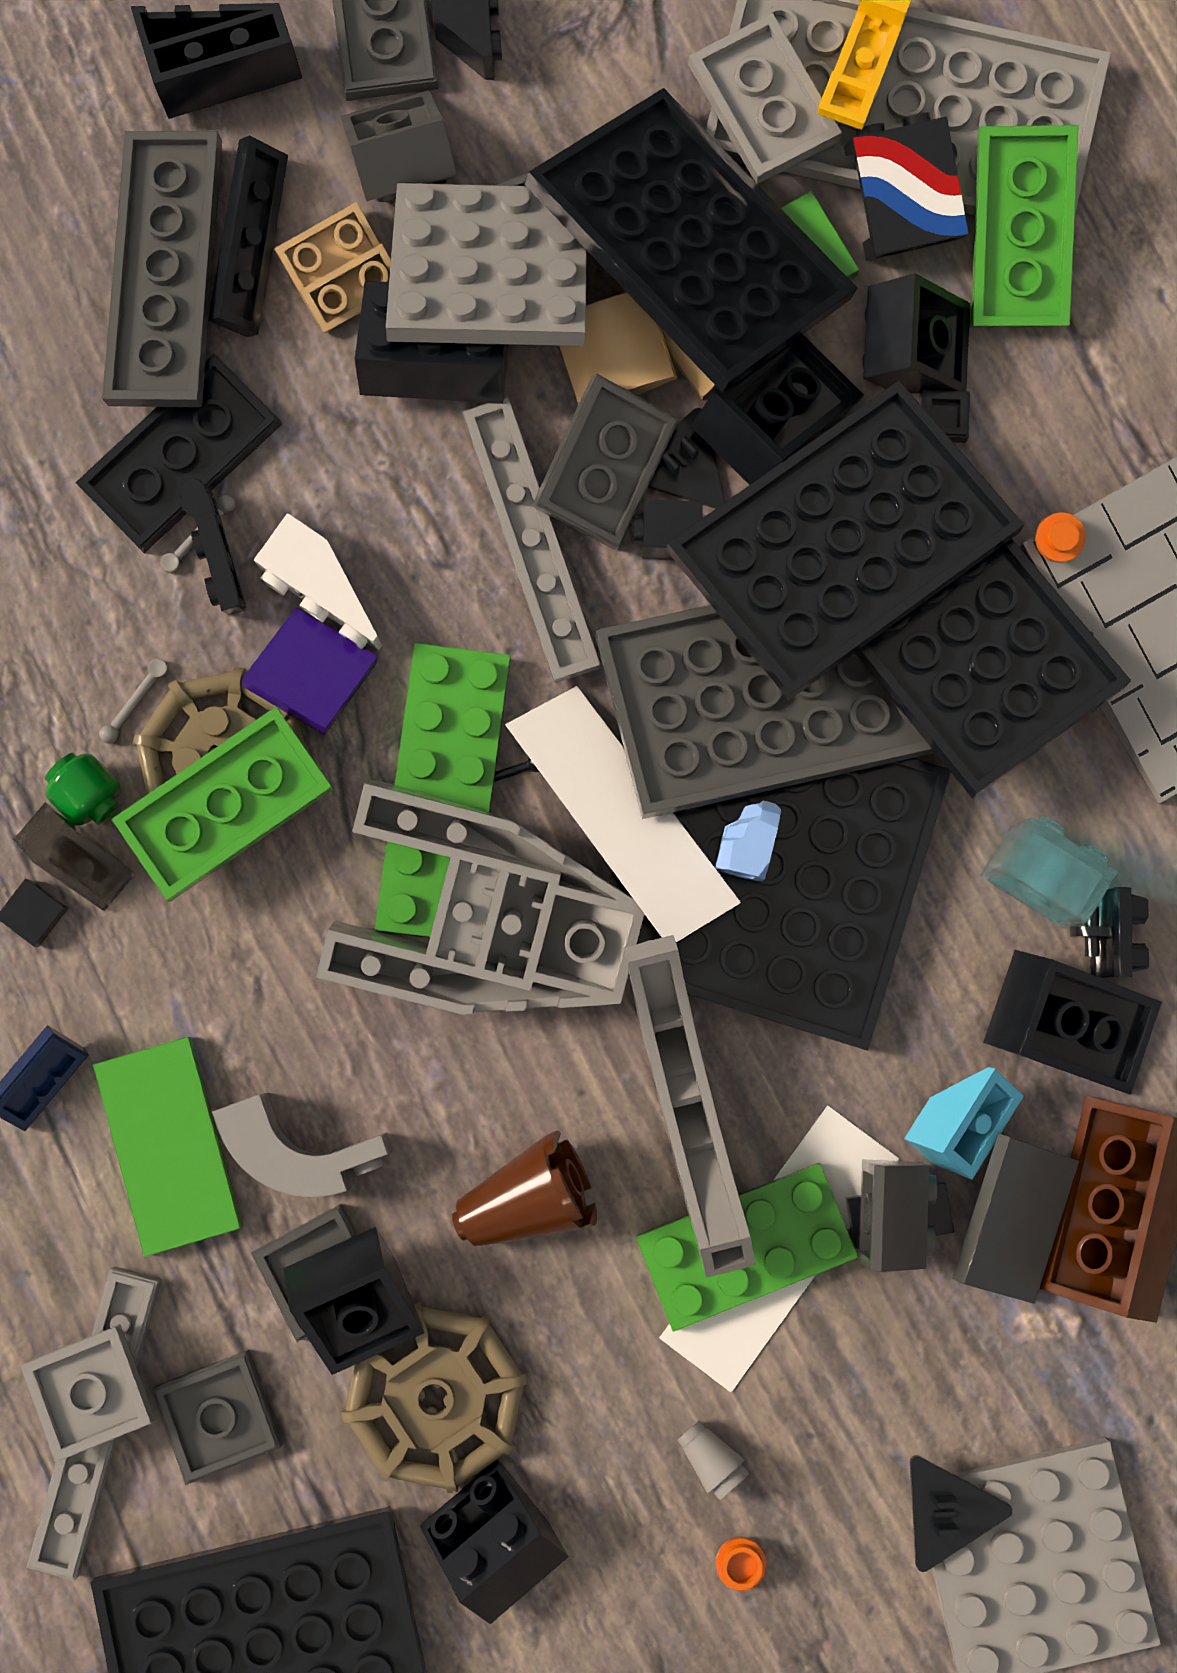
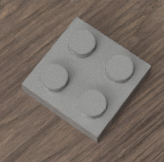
[20,1324,156,1462]

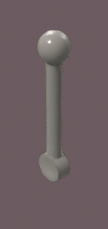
[160,494,235,574]
[99,658,169,744]

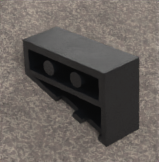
[130,3,302,119]

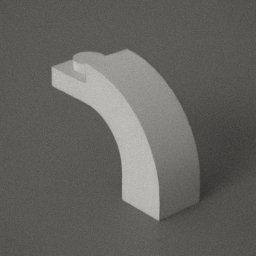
[212,1093,392,1197]

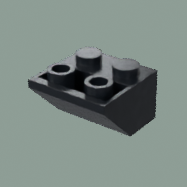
[419,1460,569,1624]

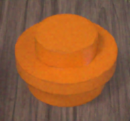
[1035,512,1086,563]
[716,1537,767,1591]

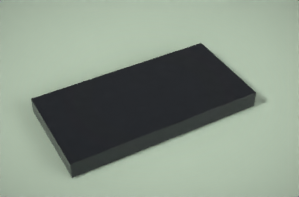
[75,353,282,553]

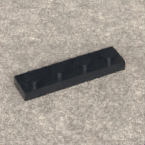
[208,135,288,337]

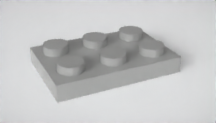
[688,12,842,184]

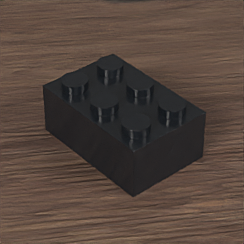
[355,281,509,404]

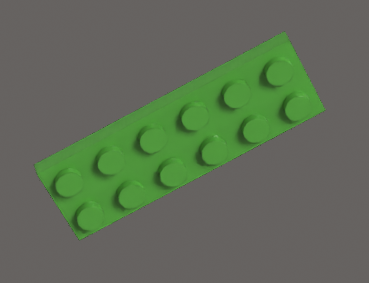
[374,643,511,938]

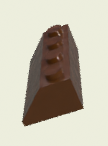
[1039,1096,1177,1323]

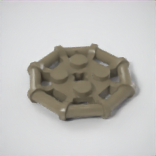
[133,667,306,833]
[341,1302,528,1493]

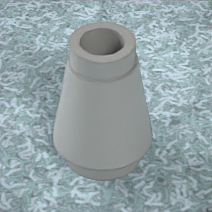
[677,1420,750,1500]

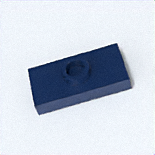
[0,1025,89,1131]

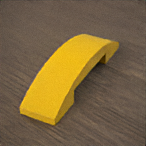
[816,0,911,130]

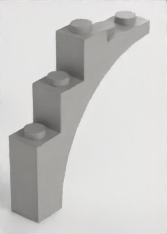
[624,935,756,1278]

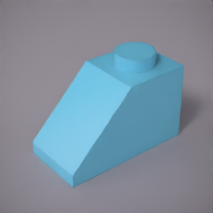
[904,1067,1024,1179]

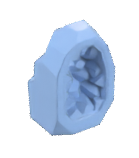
[715,800,781,882]

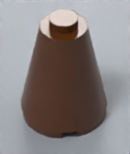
[452,1131,597,1246]

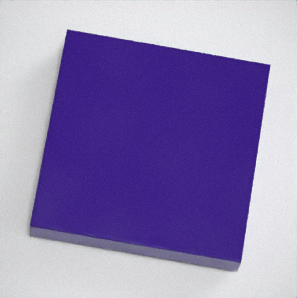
[242,608,378,736]

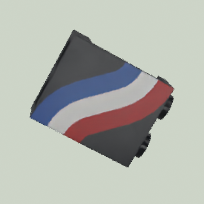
[844,112,969,261]

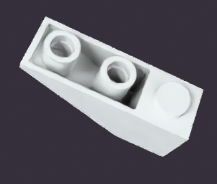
[254,513,383,651]

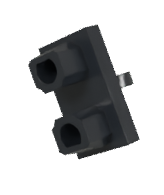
[1070,887,1149,978]

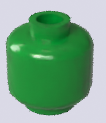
[45,753,120,826]

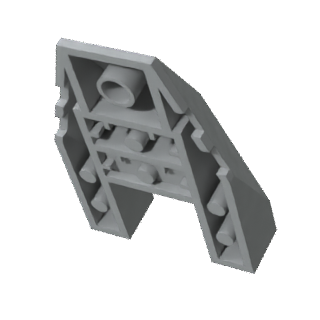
[316,779,644,1015]

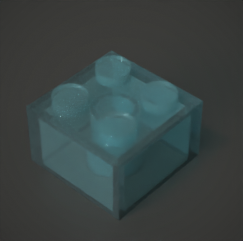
[980,816,1119,928]

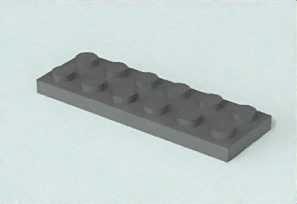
[102,131,222,407]

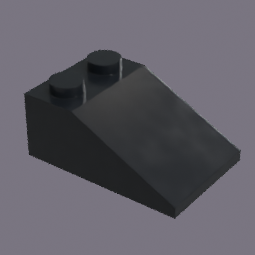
[691,335,864,485]
[983,950,1162,1095]

